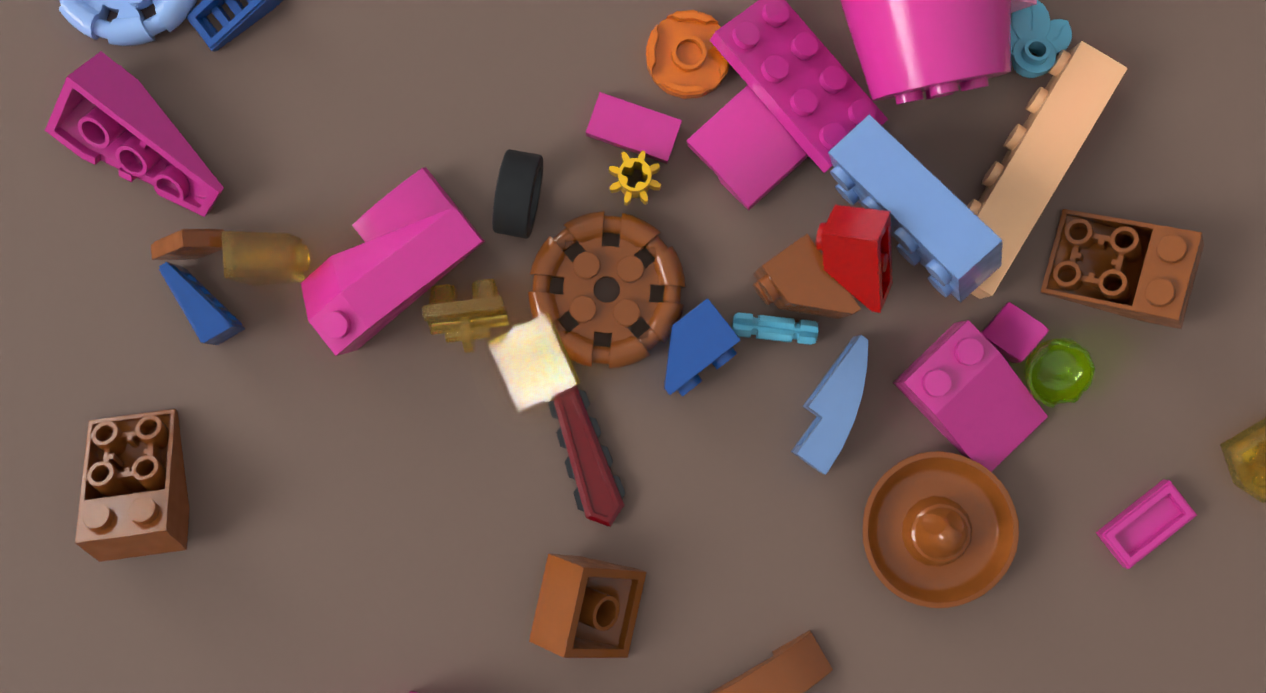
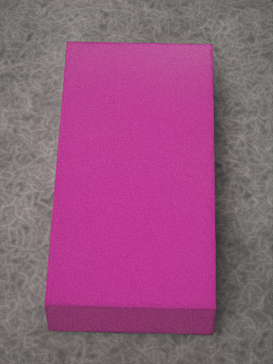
[585,92,682,164]
[1096,479,1197,569]

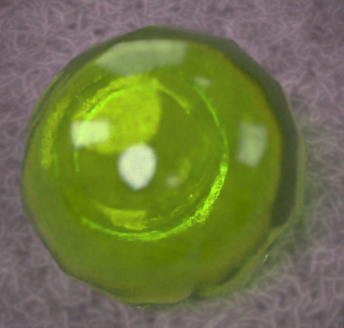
[1023,338,1095,408]

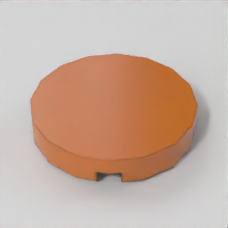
[646,10,730,99]

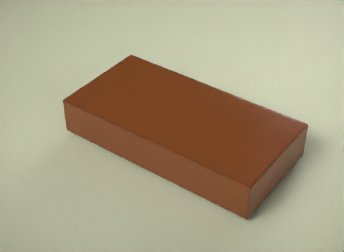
[151,229,229,260]

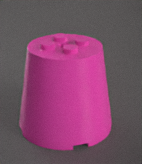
[840,0,1011,105]

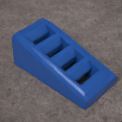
[186,0,283,52]
[159,262,245,345]

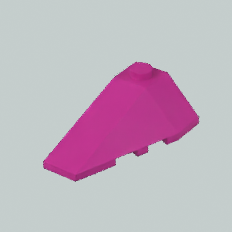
[45,51,224,217]
[301,207,485,356]

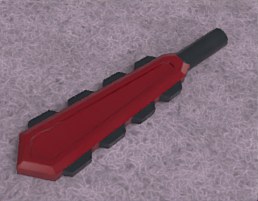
[538,335,626,527]

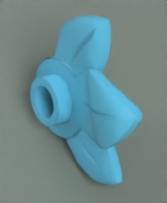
[1011,0,1072,78]

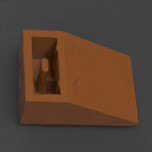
[1040,209,1204,329]
[75,409,190,562]

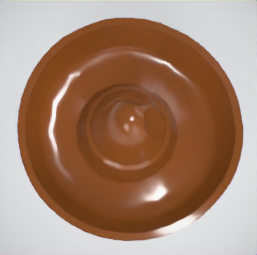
[863,451,1019,608]

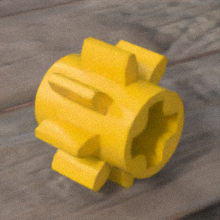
[608,150,661,206]

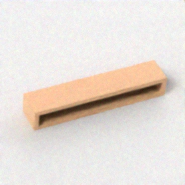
[967,41,1128,299]

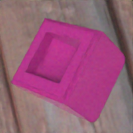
[981,302,1049,363]

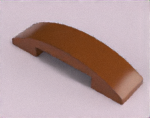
[710,630,833,693]

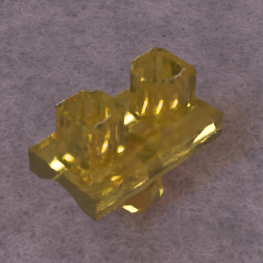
[422,279,509,353]

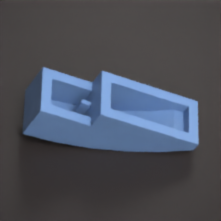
[791,335,869,475]

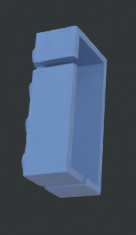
[828,114,1002,303]

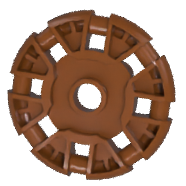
[528,211,686,369]

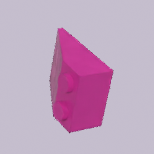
[893,320,1048,472]

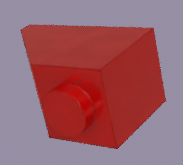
[816,205,893,313]

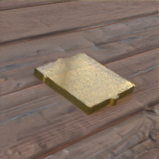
[487,313,581,412]

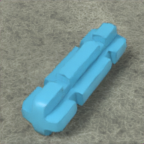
[732,312,819,345]

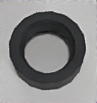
[492,149,543,239]

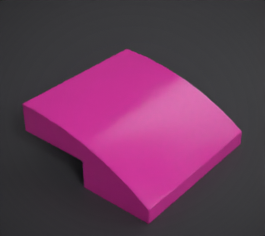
[686,85,809,211]
[352,167,457,242]

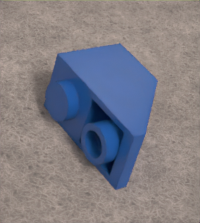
[664,298,741,396]

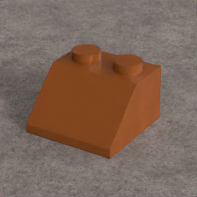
[753,234,861,319]
[529,554,646,658]

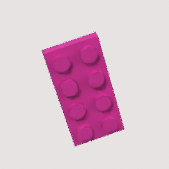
[710,0,888,173]

